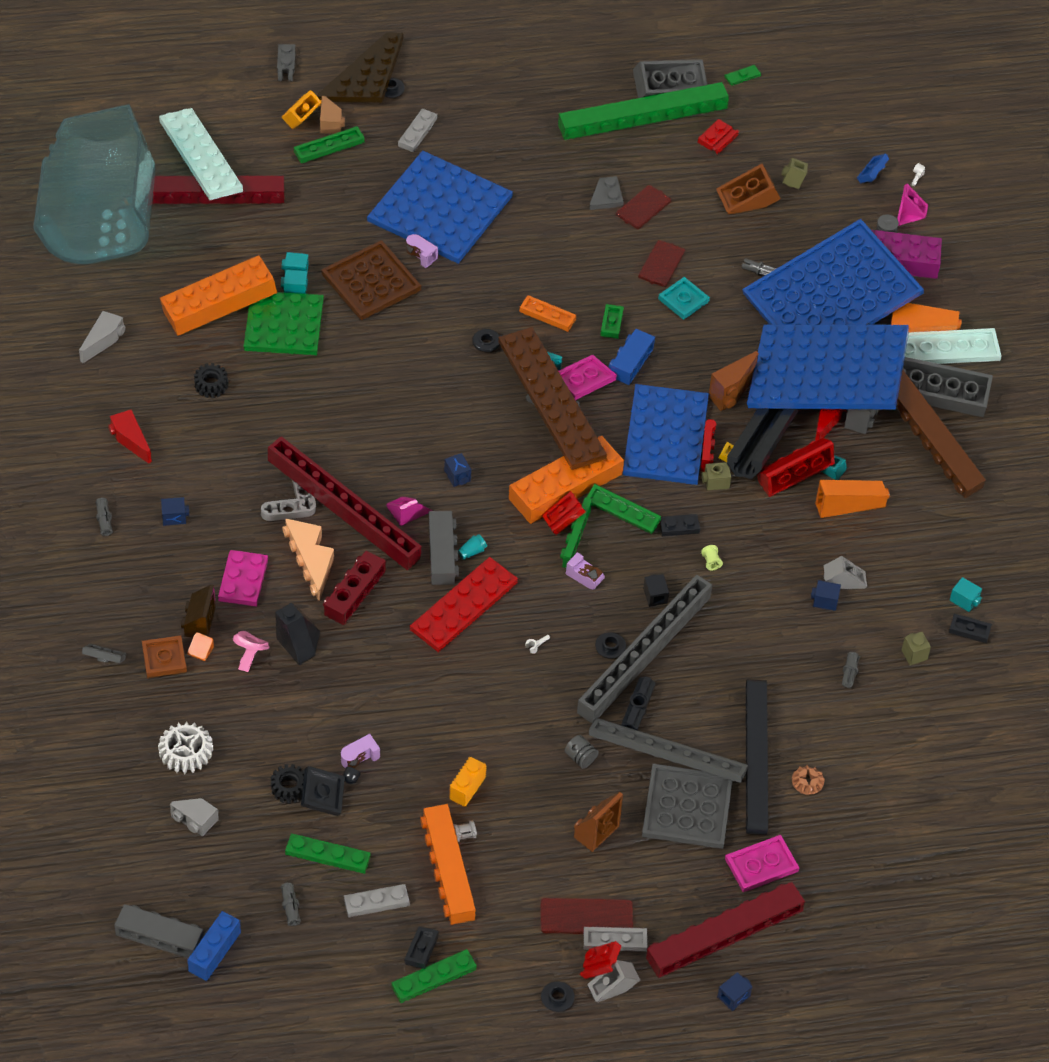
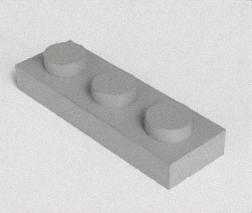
[398,108,438,152]
[344,884,410,918]
[584,927,647,951]

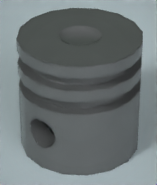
[876,214,899,233]
[564,735,599,769]

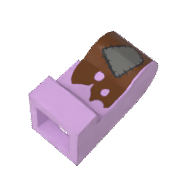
[406,234,438,268]
[566,552,605,590]
[341,734,380,768]

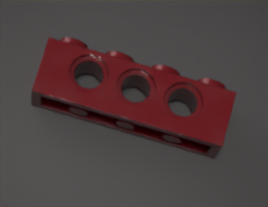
[323,551,386,625]

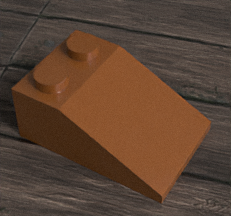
[716,164,781,215]
[708,351,759,412]
[574,792,623,852]

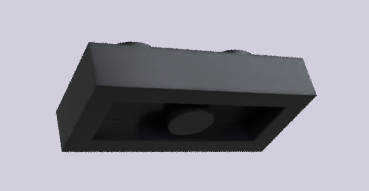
[659,514,700,537]
[949,613,992,643]
[404,926,439,969]

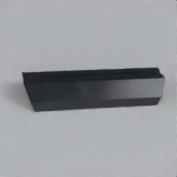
[727,408,799,479]

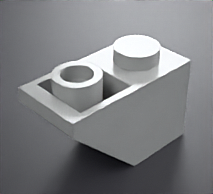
[170,798,219,836]

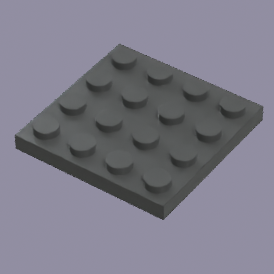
[642,764,732,849]

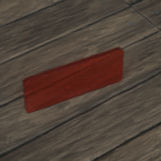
[541,898,633,934]

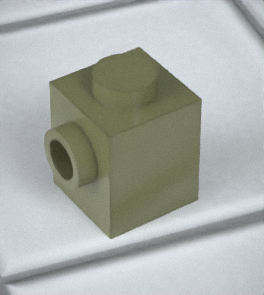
[781,158,808,189]
[702,462,731,490]
[901,632,931,665]

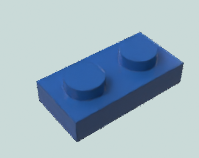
[857,154,889,183]

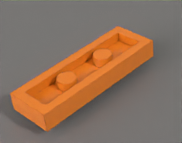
[519,295,576,332]

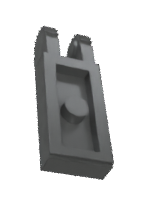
[277,44,295,81]

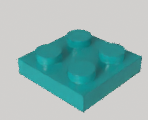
[658,277,710,320]

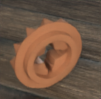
[792,765,825,795]

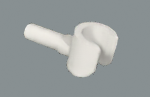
[911,163,925,186]
[525,635,550,654]

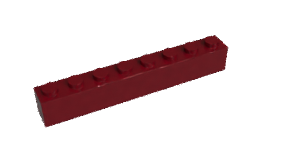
[141,176,284,204]
[646,882,805,979]

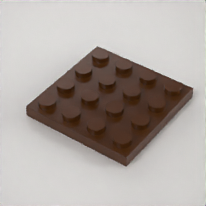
[321,240,422,320]

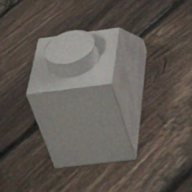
[823,556,867,589]
[587,960,640,1002]

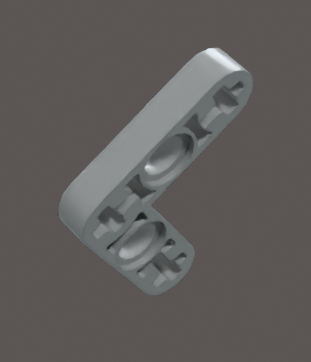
[261,480,316,521]

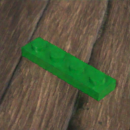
[294,126,365,163]
[586,484,661,534]
[560,497,592,568]
[285,833,371,874]
[391,949,477,1003]

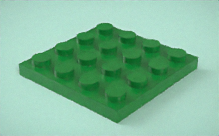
[244,292,324,355]

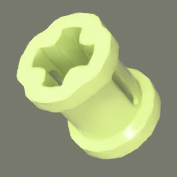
[701,545,723,571]

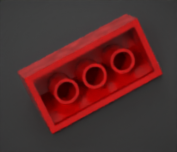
[757,438,835,497]

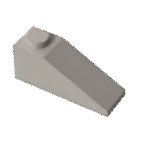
[79,311,125,363]

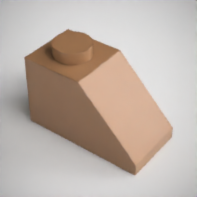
[320,96,345,134]

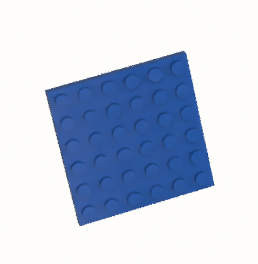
[367,150,513,264]

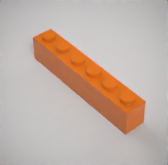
[420,804,476,925]

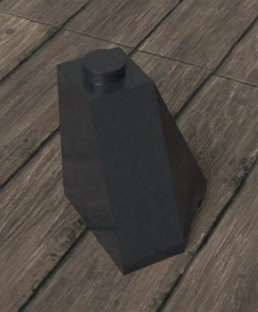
[275,603,320,665]

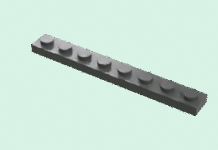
[589,718,748,783]

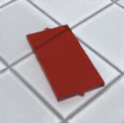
[616,185,671,229]
[638,240,685,288]

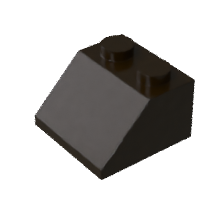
[181,585,216,638]

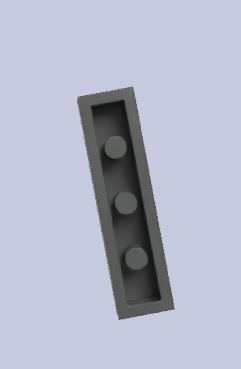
[429,511,459,585]
[114,904,204,958]

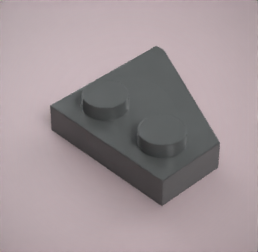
[589,176,624,210]

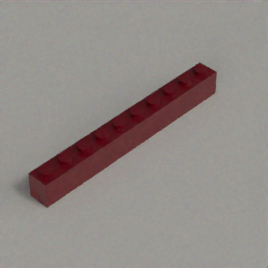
[268,436,422,570]

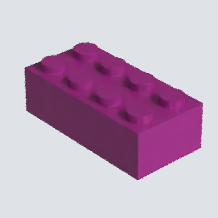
[871,230,942,279]

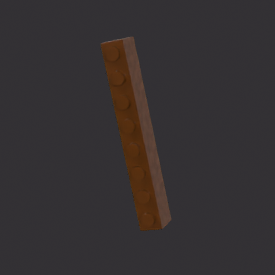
[896,370,986,498]

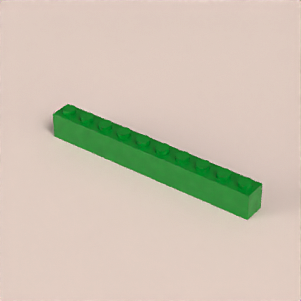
[558,82,729,140]

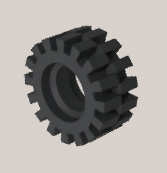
[194,363,228,398]
[271,764,304,804]

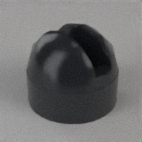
[343,767,361,784]

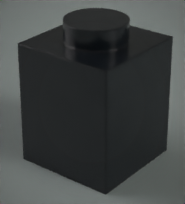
[643,574,669,607]

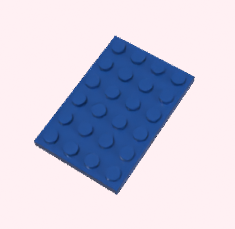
[623,384,709,485]

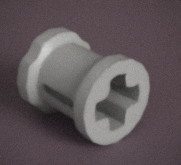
[453,820,477,842]

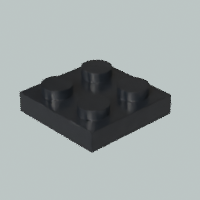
[301,766,345,816]

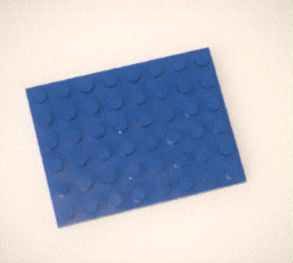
[742,219,924,325]
[747,325,909,410]

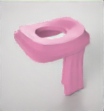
[233,631,269,672]

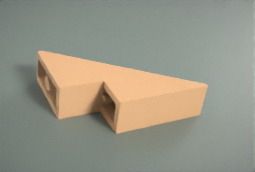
[282,519,334,601]

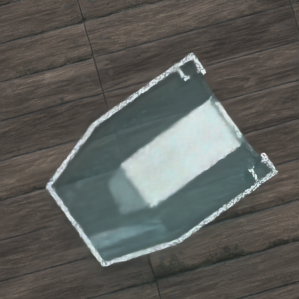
[33,104,156,264]

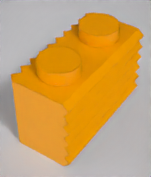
[282,90,322,129]
[449,757,487,807]

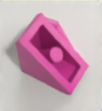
[897,183,928,226]
[386,496,433,526]

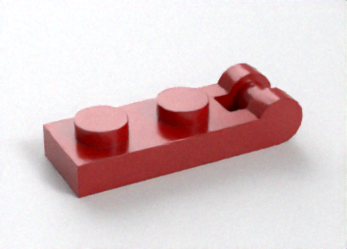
[700,419,716,472]

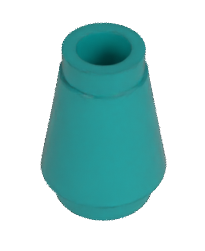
[458,534,487,560]

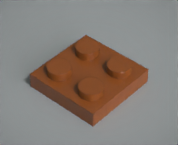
[142,635,187,678]

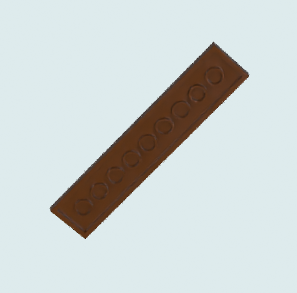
[498,327,607,470]

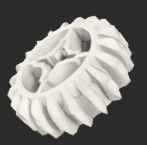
[158,721,213,774]

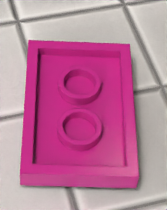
[559,354,617,400]
[218,550,268,607]
[725,835,799,893]

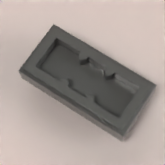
[82,643,127,663]

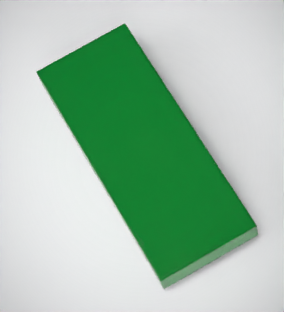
[725,65,761,86]

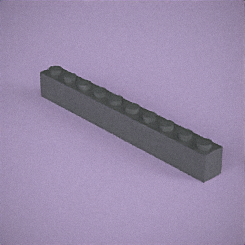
[577,575,712,724]

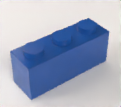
[609,329,655,385]
[188,911,241,981]

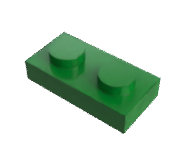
[600,304,624,339]

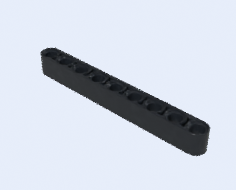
[746,679,768,835]

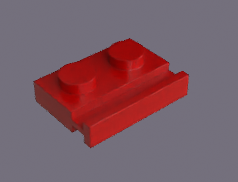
[698,119,739,154]
[542,491,586,535]
[579,941,622,979]

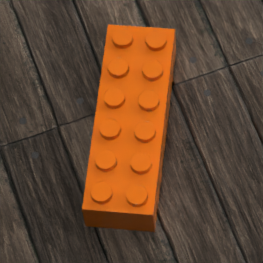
[160,255,277,336]
[509,436,624,524]

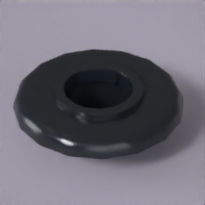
[384,78,405,98]
[472,329,500,352]
[595,632,626,659]
[541,981,575,1012]

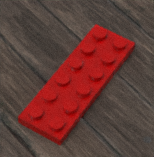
[410,557,518,653]

